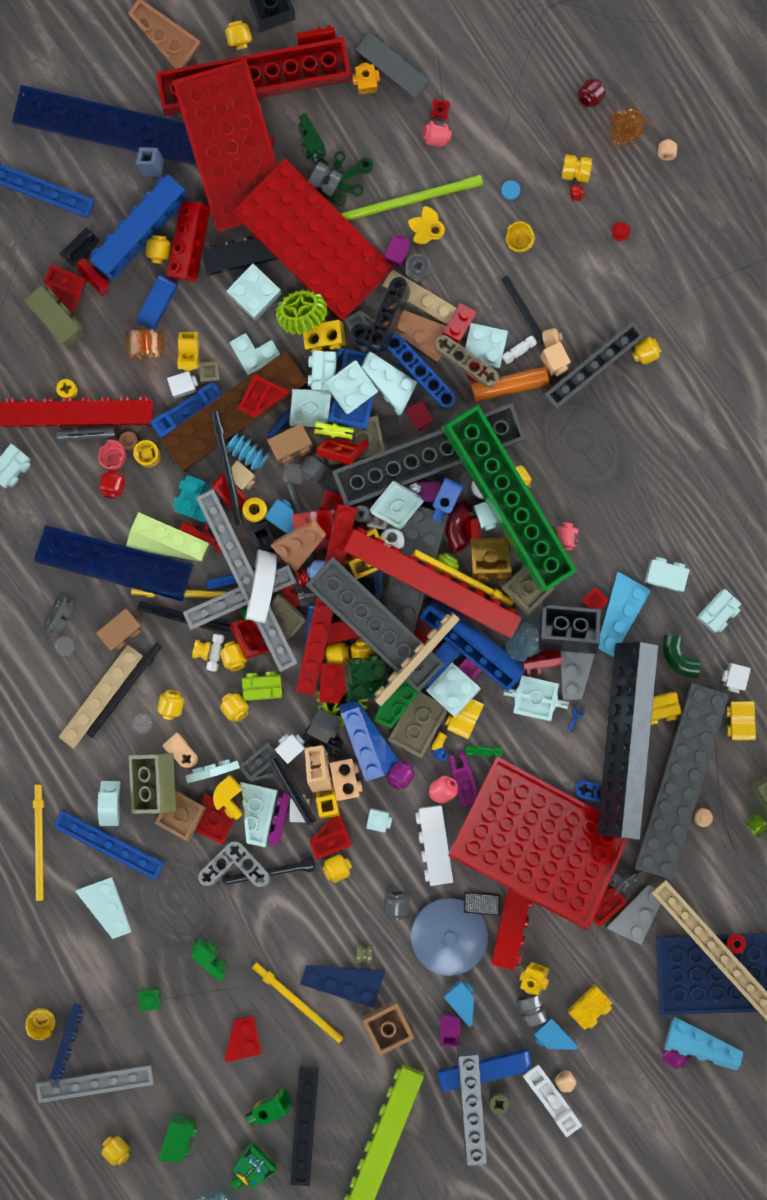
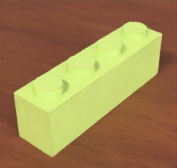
[125,512,211,562]

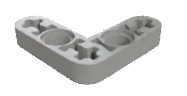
[198,842,271,888]

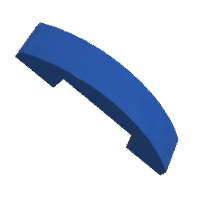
[150,382,222,438]

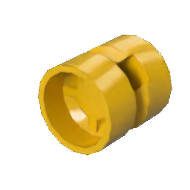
[561,154,592,183]
[134,440,161,468]

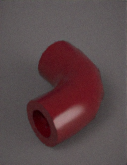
[445,500,475,553]

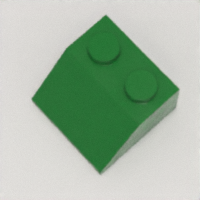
[158,1114,198,1163]

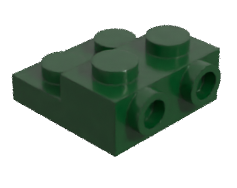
[298,113,326,164]
[344,654,387,701]

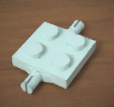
[503,676,569,721]

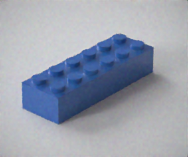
[90,174,189,282]

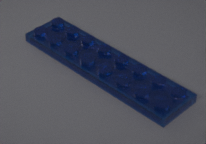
[34,525,193,602]

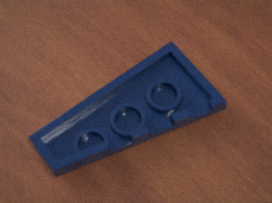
[300,965,385,1008]
[49,1003,84,1088]

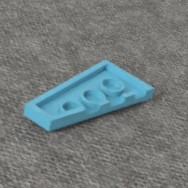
[598,572,651,657]
[664,1017,743,1071]

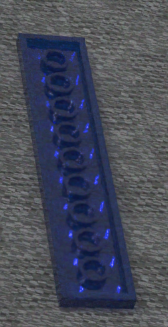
[12,85,197,166]

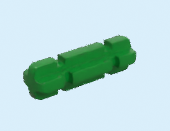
[465,745,503,757]

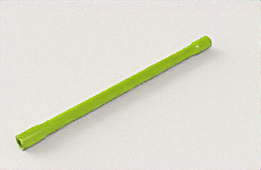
[340,174,483,221]

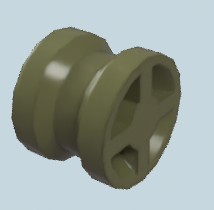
[356,945,372,965]
[489,1092,509,1115]

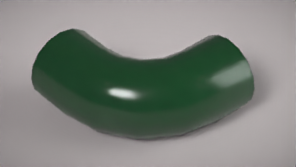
[663,635,701,678]

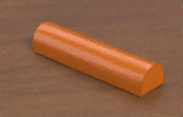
[471,366,549,403]

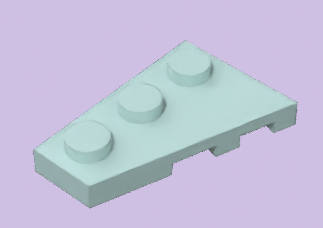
[361,352,417,415]
[240,782,279,847]

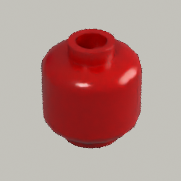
[98,470,125,499]

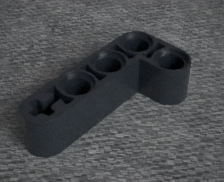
[351,277,411,352]

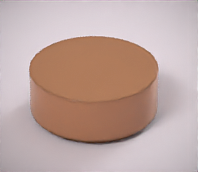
[119,431,139,451]

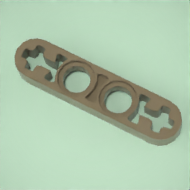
[434,335,499,388]

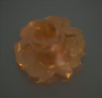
[609,108,646,147]

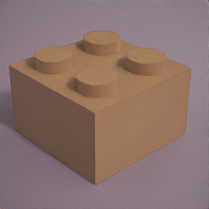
[267,423,313,465]
[362,1000,414,1056]

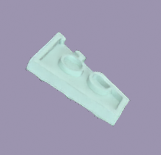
[76,877,131,939]

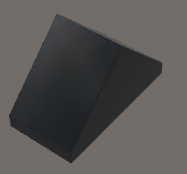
[249,522,276,553]

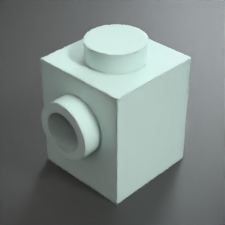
[366,808,392,832]

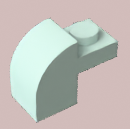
[98,781,121,826]

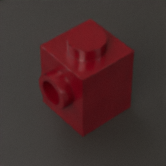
[405,400,434,432]

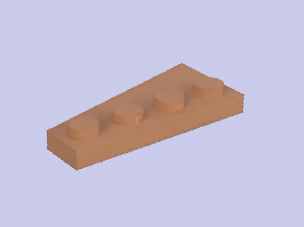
[128,0,202,69]
[375,305,447,363]

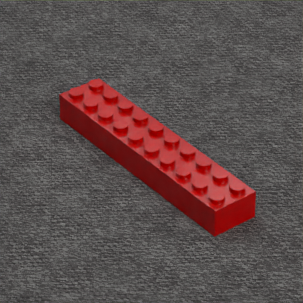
[155,37,351,116]

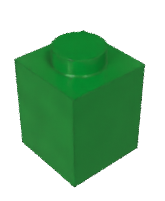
[138,986,161,1011]

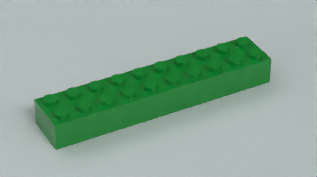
[441,405,577,592]

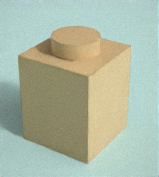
[231,460,256,491]

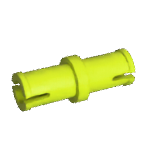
[314,421,354,440]

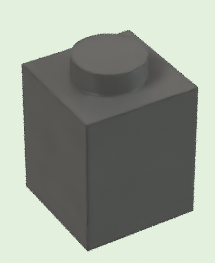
[307,709,340,743]

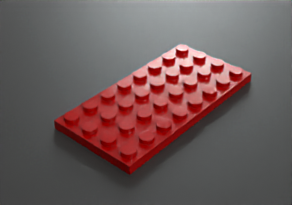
[172,59,277,232]
[232,158,394,322]

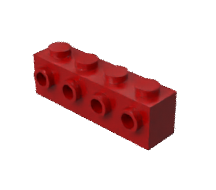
[167,202,211,283]

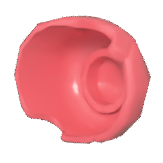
[98,440,127,470]

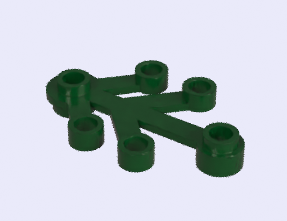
[315,151,373,206]

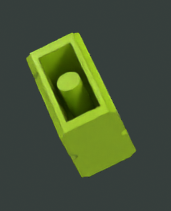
[242,671,283,701]

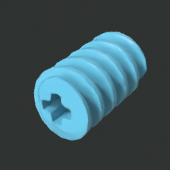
[227,432,270,471]

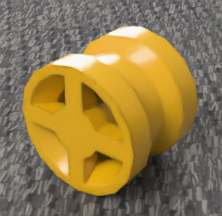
[56,379,78,399]
[192,640,211,661]

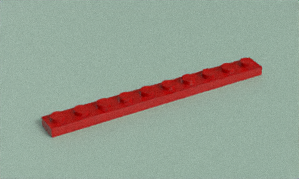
[295,504,357,696]

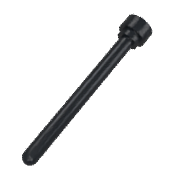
[223,856,315,885]

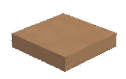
[155,790,207,842]

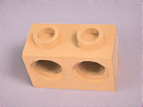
[540,342,571,377]
[304,745,331,793]
[329,758,363,801]

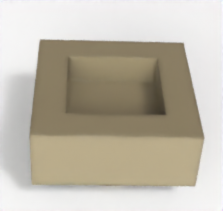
[199,361,220,383]

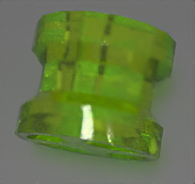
[746,814,767,838]

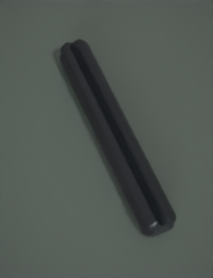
[271,756,316,825]

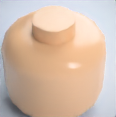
[658,139,677,161]
[542,328,563,348]
[693,808,713,827]
[555,1070,576,1092]

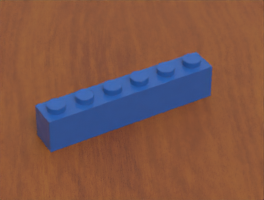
[419,599,525,692]

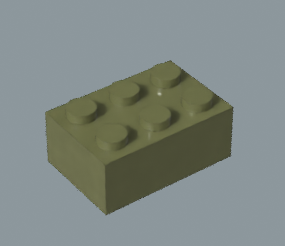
[24,286,85,350]
[129,753,176,814]

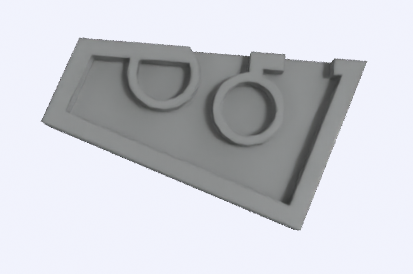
[560,651,595,700]
[606,884,661,945]

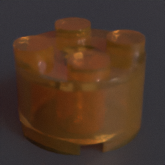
[125,330,164,359]

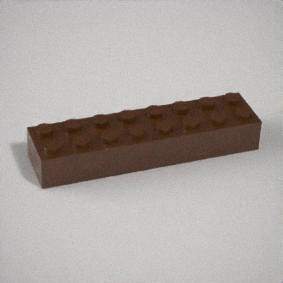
[160,351,308,472]

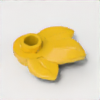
[408,206,445,244]

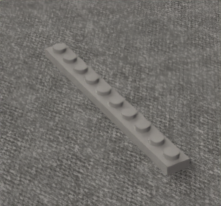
[196,489,298,672]

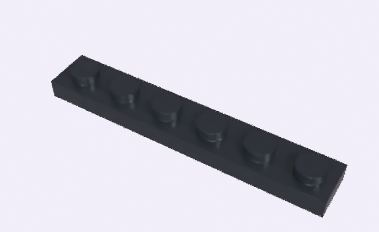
[290,1066,319,1186]

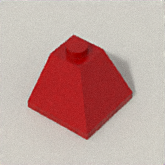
[292,509,335,551]

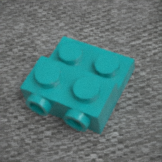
[172,475,221,523]

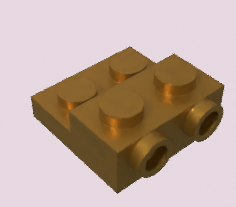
[470,537,511,583]

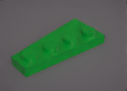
[374,680,428,728]

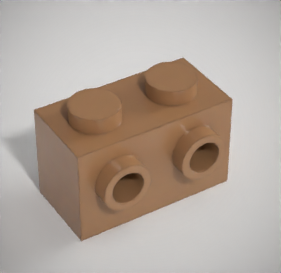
[96,608,143,651]

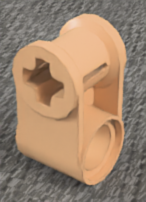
[162,732,198,768]

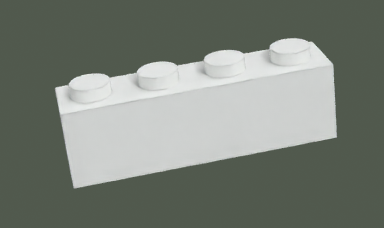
[415,804,453,886]

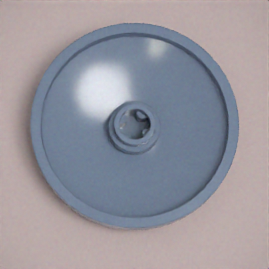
[411,897,488,976]

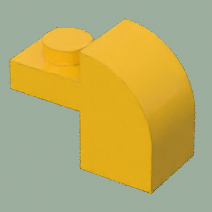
[177,332,199,371]
[213,774,244,820]
[316,779,340,819]

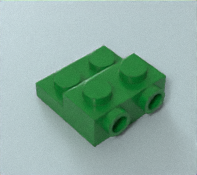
[191,938,228,982]

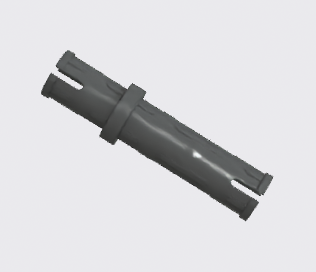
[57,426,116,443]

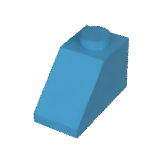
[264,499,294,534]
[443,979,474,1027]
[533,1015,578,1050]

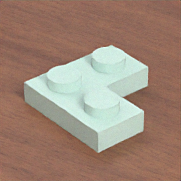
[229,333,280,376]
[186,759,240,783]

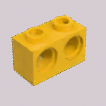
[303,320,346,353]

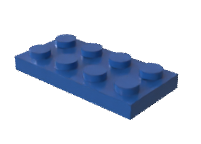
[329,349,383,430]

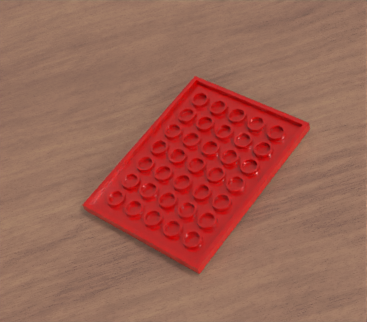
[448,757,628,930]

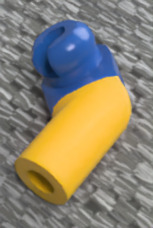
[431,731,447,761]

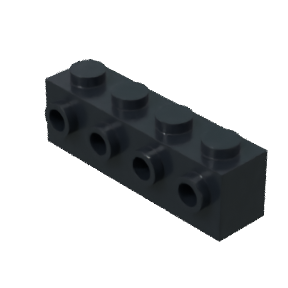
[201,236,278,276]

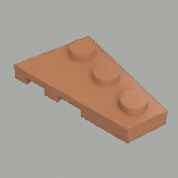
[271,520,326,573]

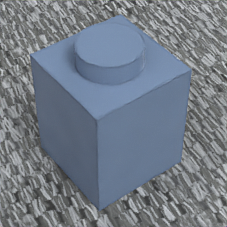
[136,147,165,177]

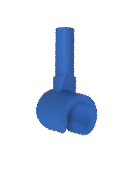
[567,706,585,732]

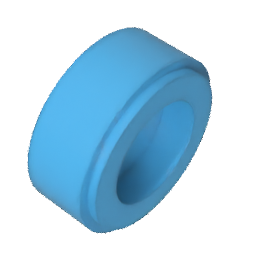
[501,180,520,201]

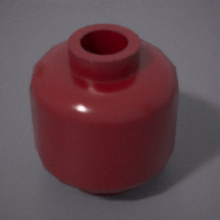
[578,79,606,108]

